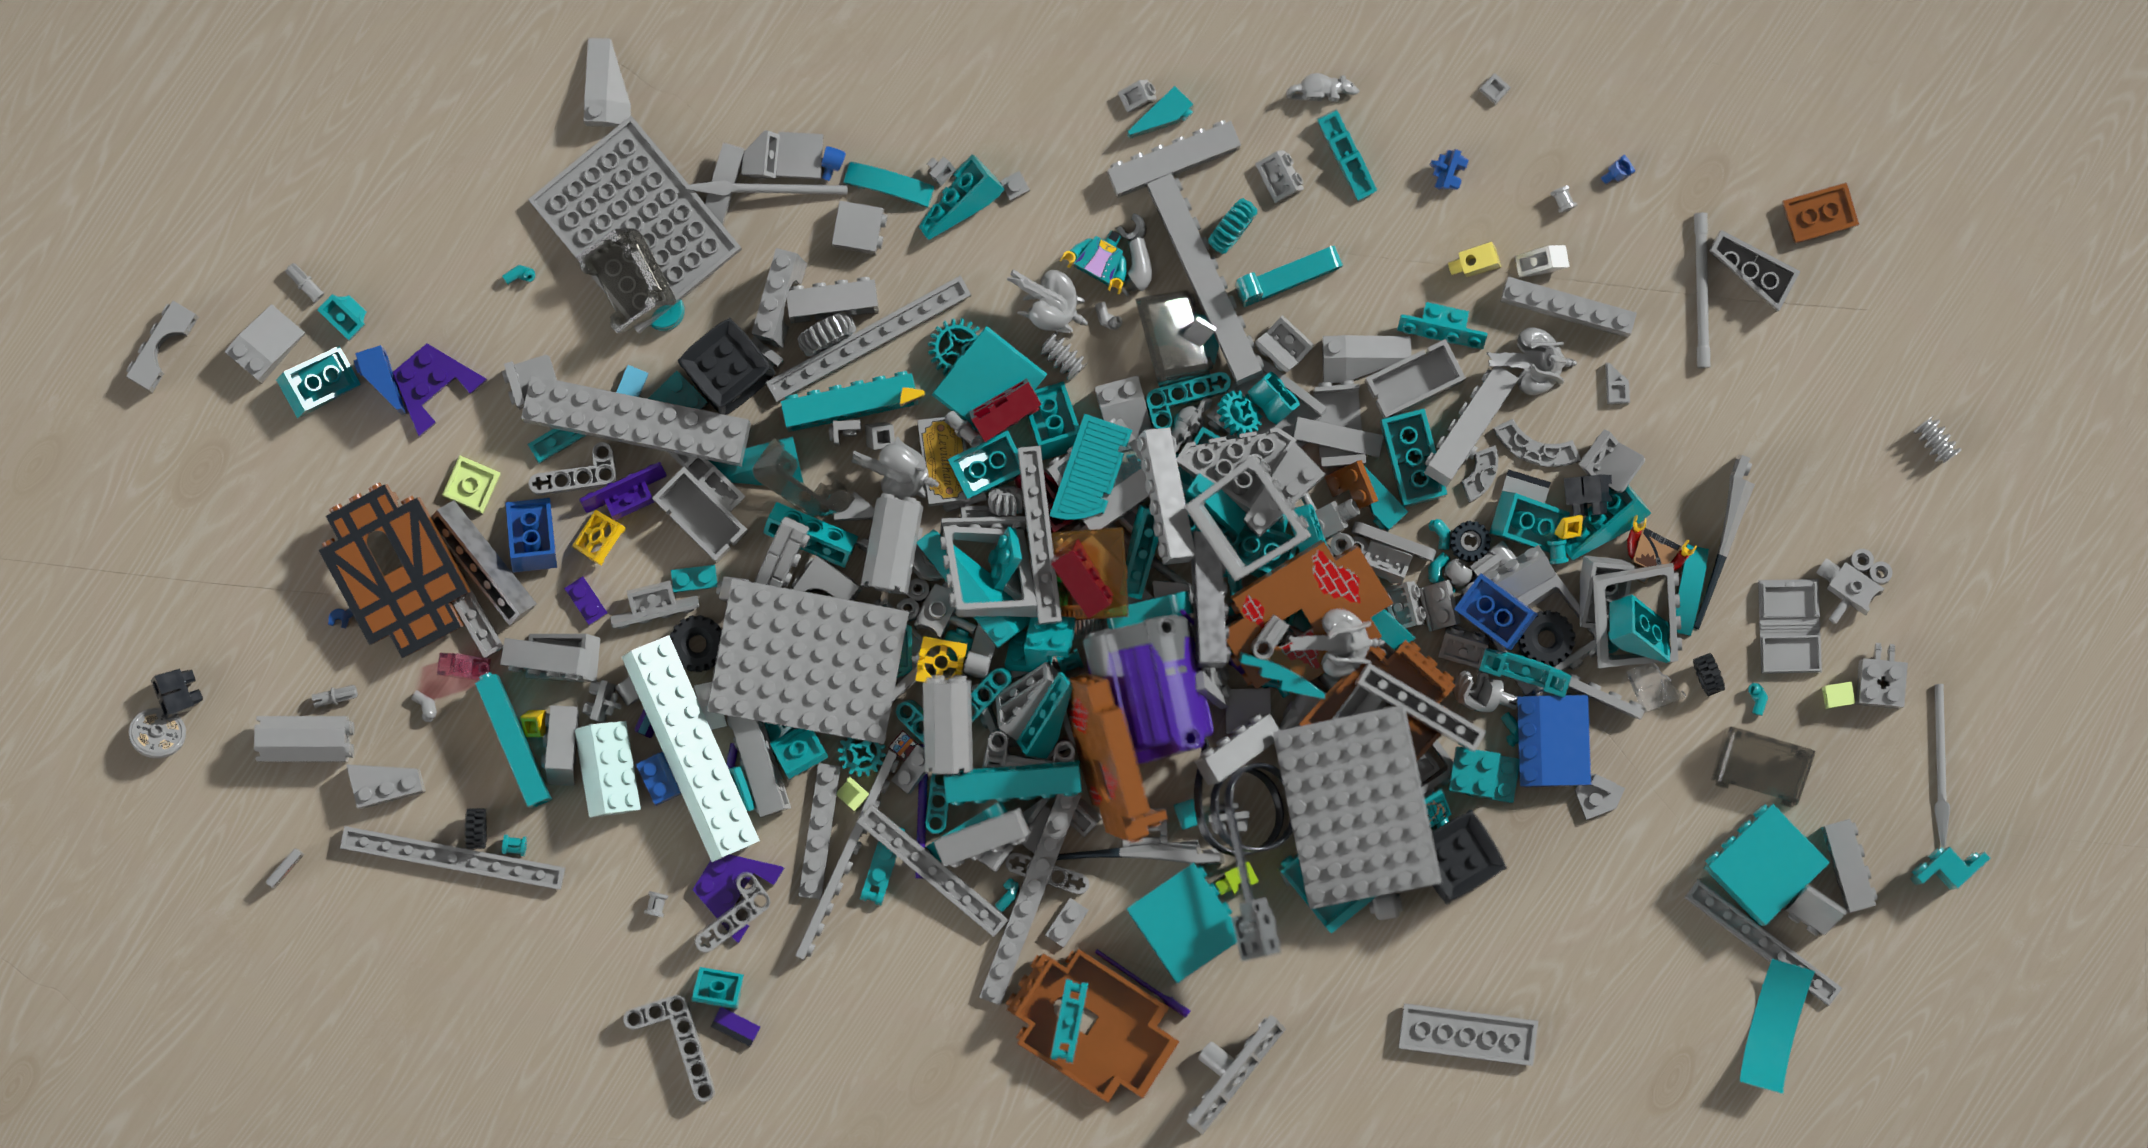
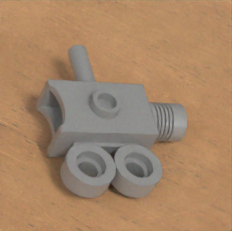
[1301,493,1360,557]
[1816,549,1892,624]
[897,579,977,639]

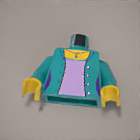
[1060,230,1127,294]

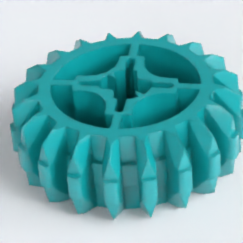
[1208,198,1257,255]
[928,318,980,376]

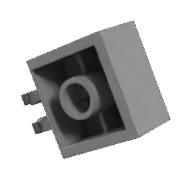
[1855,643,1908,709]

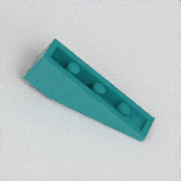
[1119,504,1159,599]
[1016,672,1073,759]

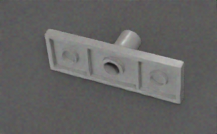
[1187,1015,1286,1135]

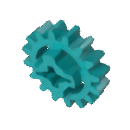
[1216,390,1263,438]
[838,737,886,777]

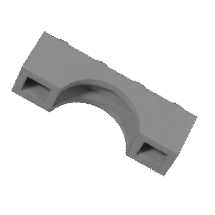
[126,301,199,393]

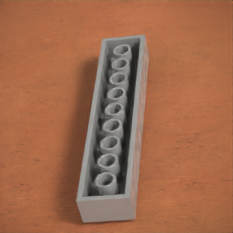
[521,375,751,467]

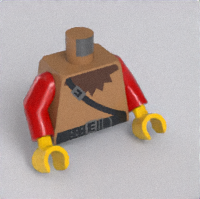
[1627,515,1697,584]

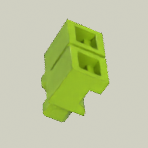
[1215,861,1259,895]

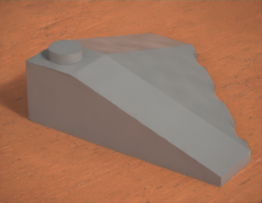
[1176,428,1297,514]

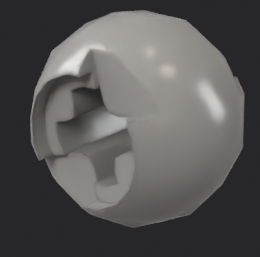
[1444,559,1473,587]

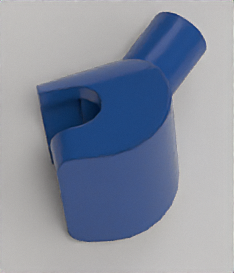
[821,146,846,181]
[1601,155,1635,185]
[328,608,353,629]

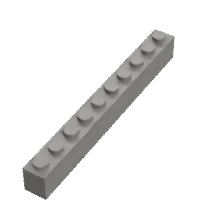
[1147,173,1264,386]

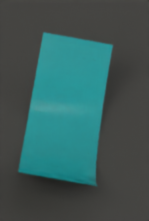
[1740,959,1815,1094]

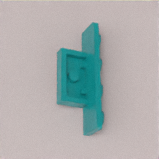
[1397,302,1487,349]

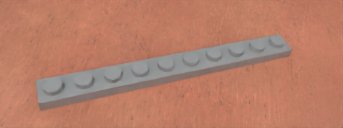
[766,276,971,402]
[796,751,900,960]
[979,794,1081,1005]
[340,826,566,890]

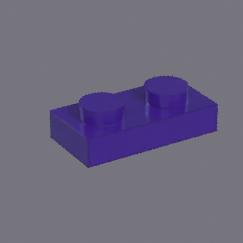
[564,576,608,626]

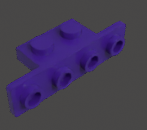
[580,462,667,520]

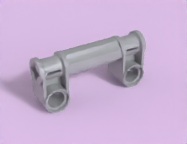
[983,729,1075,768]

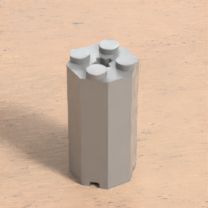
[861,493,923,595]
[923,675,973,774]
[254,716,355,762]

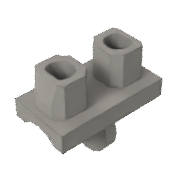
[582,680,622,723]
[1208,803,1250,835]

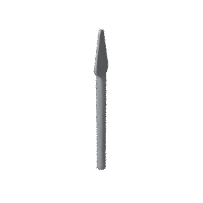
[686,180,847,196]
[1934,684,1950,847]

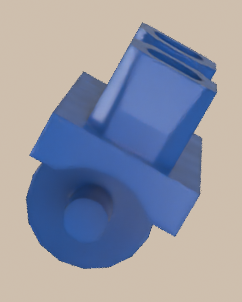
[1430,149,1469,190]

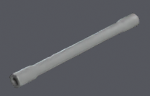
[1694,213,1711,368]

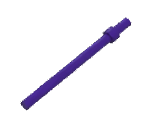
[915,744,928,879]

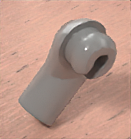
[1095,302,1122,330]
[411,690,437,722]

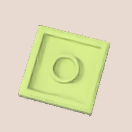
[442,455,501,514]

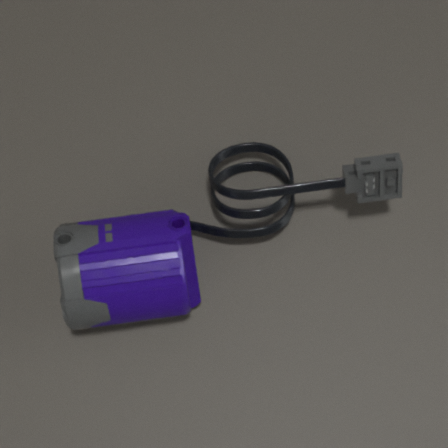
[1083,615,1293,962]

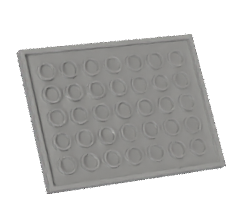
[528,116,742,334]
[707,578,909,744]
[1273,705,1442,909]

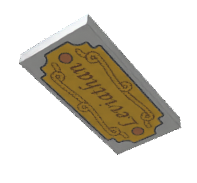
[917,417,973,506]

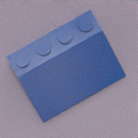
[1517,695,1591,788]

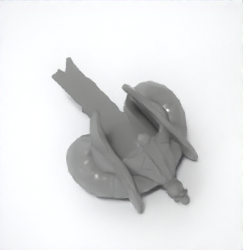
[1007,270,1088,333]
[1487,327,1577,395]
[851,437,939,500]
[1288,609,1385,677]

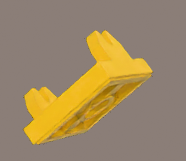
[571,510,626,566]
[915,636,967,682]

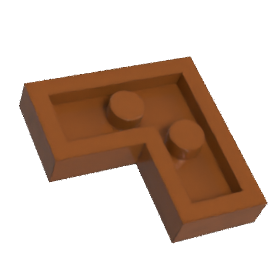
[1324,460,1378,510]

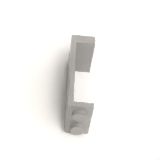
[1314,380,1366,469]

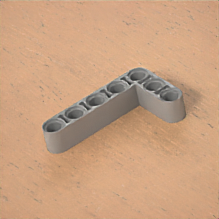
[964,624,996,680]
[623,995,715,1102]

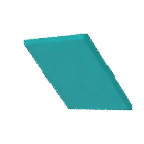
[931,326,1047,438]

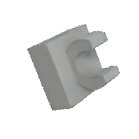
[927,157,956,186]

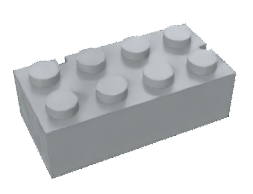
[787,277,879,324]
[1364,339,1466,419]
[652,467,748,563]

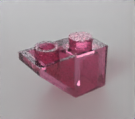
[437,653,491,681]

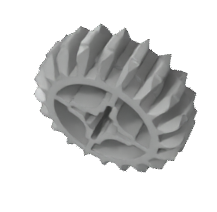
[797,312,856,356]

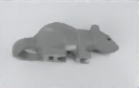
[1286,73,1359,102]
[1171,397,1212,454]

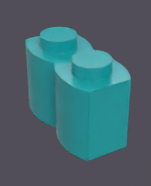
[1248,371,1300,425]

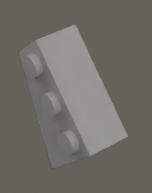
[996,662,1059,741]
[541,705,579,786]
[346,765,426,809]

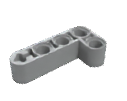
[529,442,617,496]
[695,872,770,952]

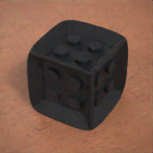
[678,318,775,415]
[1431,809,1507,905]

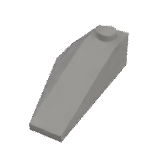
[584,38,631,127]
[1322,335,1411,383]
[978,798,1049,872]

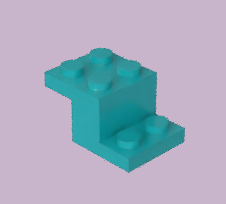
[1005,616,1076,672]
[1449,746,1519,803]
[1910,847,1991,890]

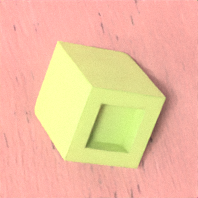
[1822,682,1855,709]
[837,777,869,812]

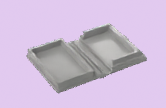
[1758,579,1822,674]

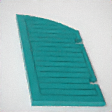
[1049,414,1133,520]

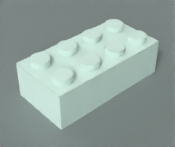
[575,721,641,818]

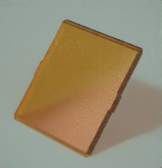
[1051,527,1129,620]

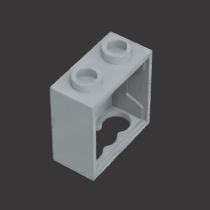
[832,201,887,255]

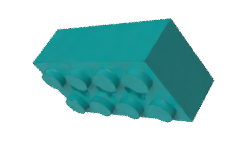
[1380,408,1447,507]

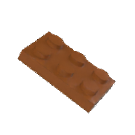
[1782,182,1859,244]

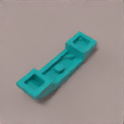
[843,162,935,208]
[1676,544,1709,636]
[1479,649,1571,698]

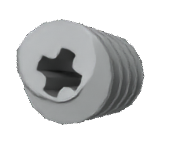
[1041,331,1088,381]
[1914,416,1962,464]

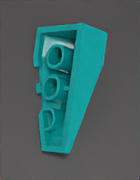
[919,154,1005,240]
[708,437,804,488]
[1565,485,1651,560]

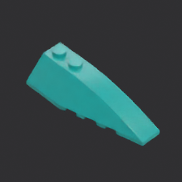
[917,529,1030,649]

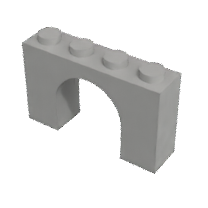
[752,248,807,348]
[791,556,863,601]

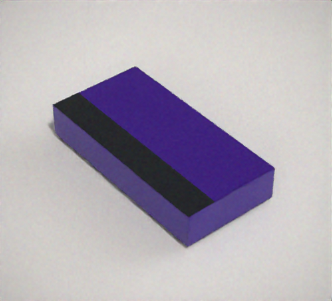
[710,1007,761,1047]

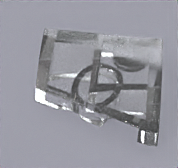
[1626,663,1686,713]

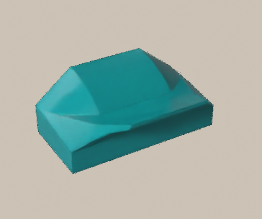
[317,294,366,341]

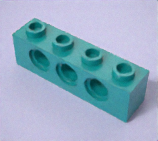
[763,502,859,568]

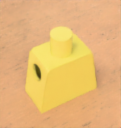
[1448,242,1501,277]

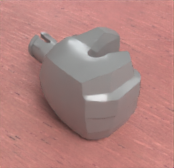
[1453,670,1519,712]

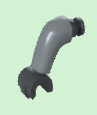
[1117,213,1152,297]

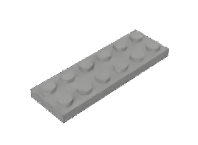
[1398,1004,1538,1066]

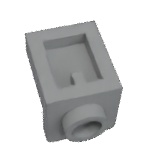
[1118,80,1157,112]

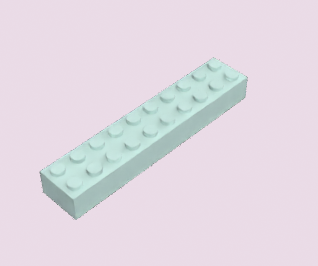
[622,636,760,862]

